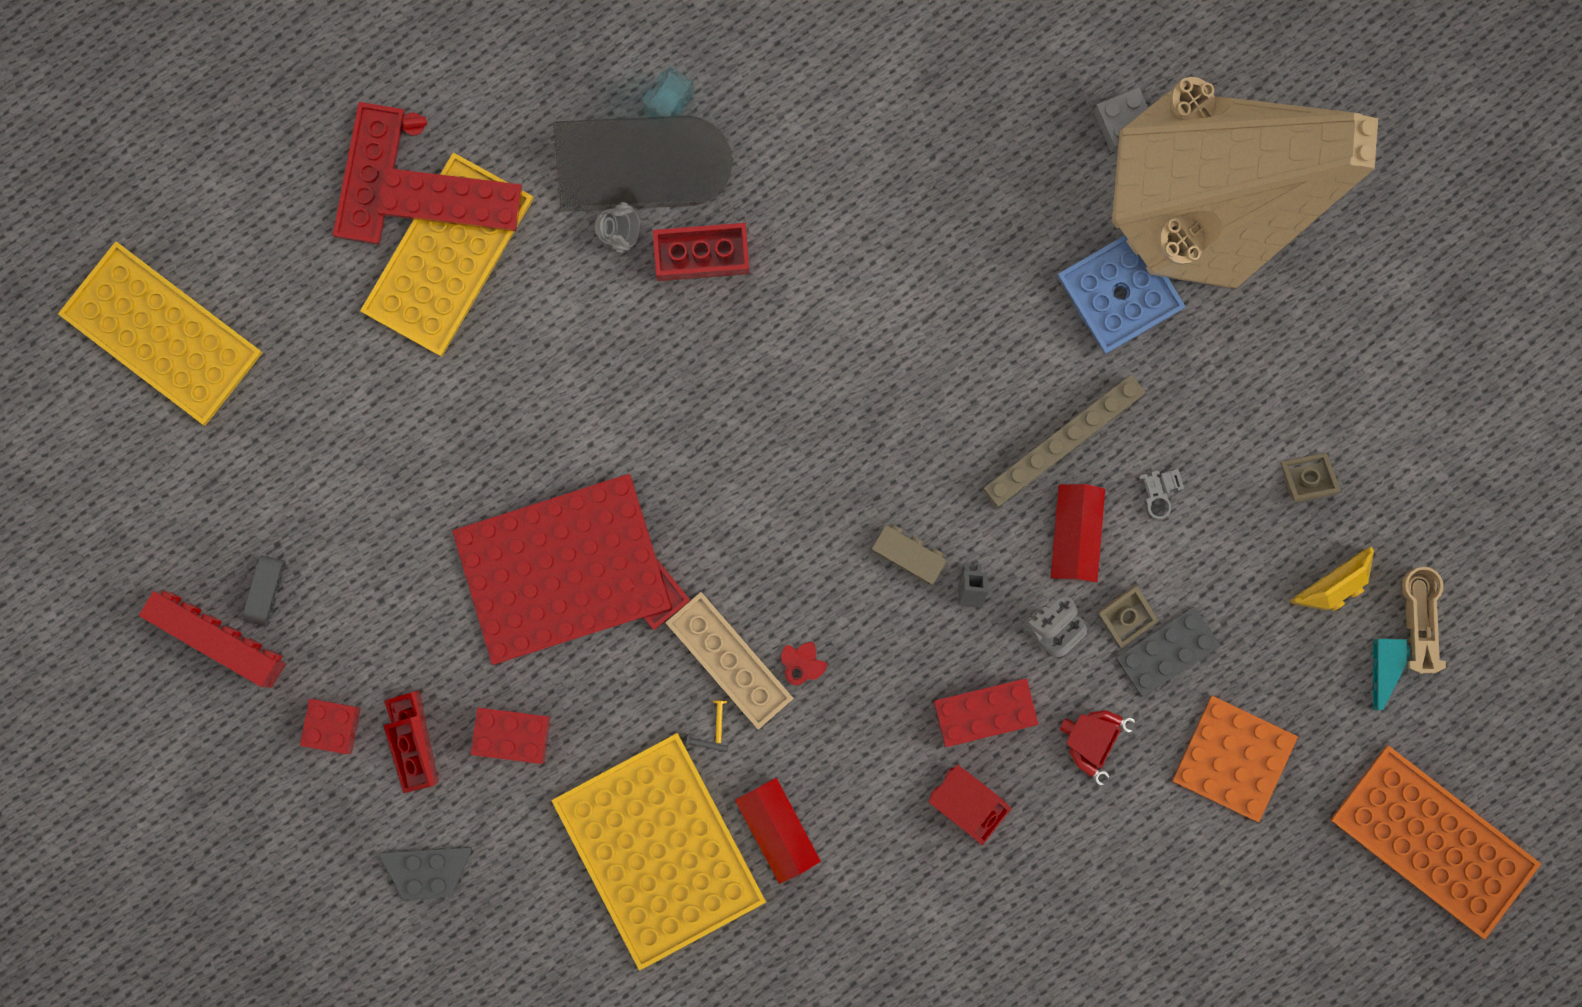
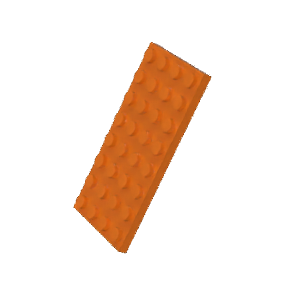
[1330,745,1541,940]

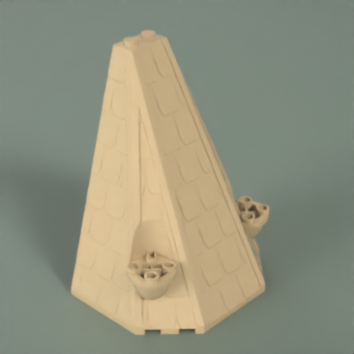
[1112,77,1378,288]

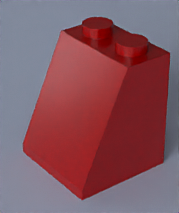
[928,764,1012,846]

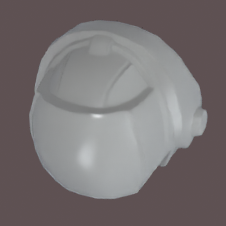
[595,202,640,253]

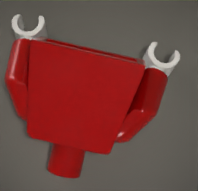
[1060,710,1135,785]

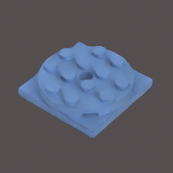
[1057,235,1186,355]

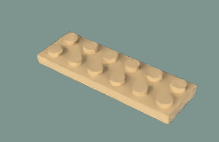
[666,592,794,730]

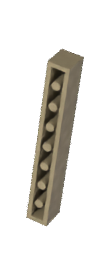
[982,374,1146,509]

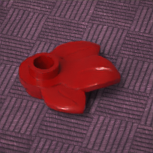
[781,642,828,685]

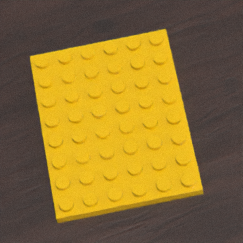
[551,733,766,971]

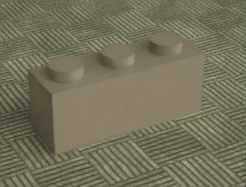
[871,524,947,586]

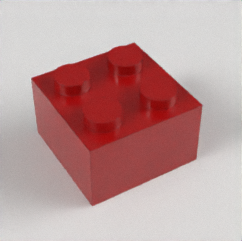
[300,699,361,754]

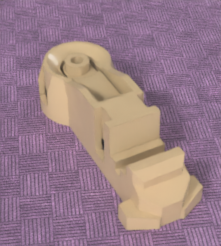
[1402,567,1446,674]

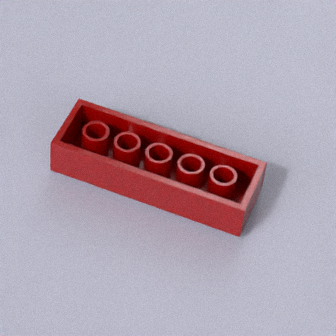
[138,590,286,688]

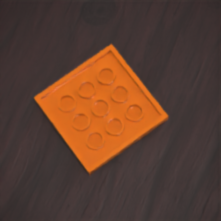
[1172,696,1298,823]

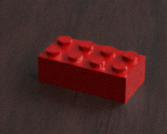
[653,223,750,281]
[933,678,1039,747]

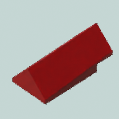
[1050,484,1105,583]
[383,690,439,793]
[735,777,821,884]

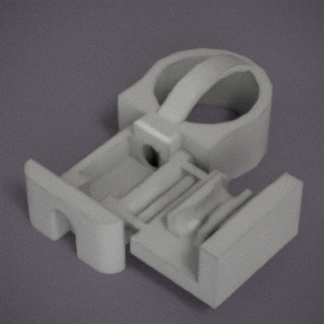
[1140,469,1184,521]

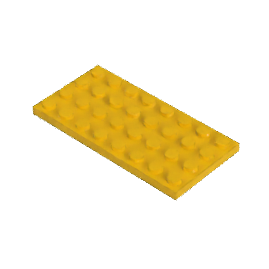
[360,152,534,357]
[58,241,263,426]

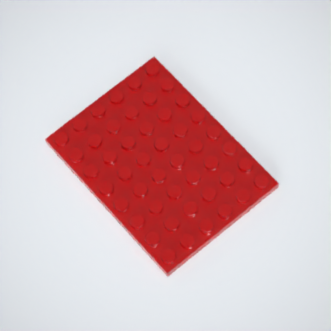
[452,474,672,665]

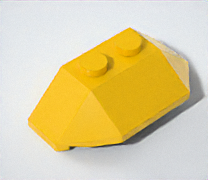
[1290,547,1374,611]

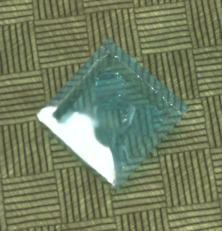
[643,67,695,131]

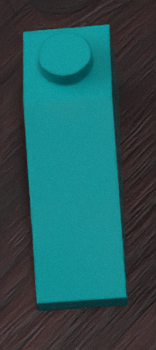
[1373,639,1410,710]

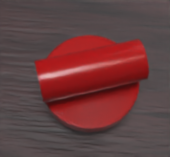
[402,112,427,136]

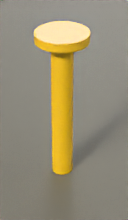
[713,700,727,743]

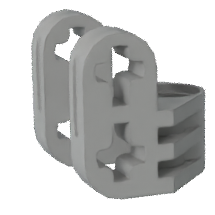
[1023,597,1087,657]

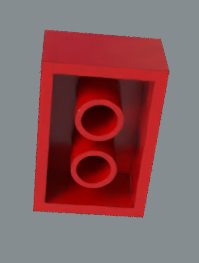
[471,707,551,764]

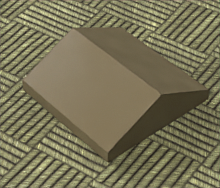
[1281,453,1341,503]
[1098,584,1159,648]

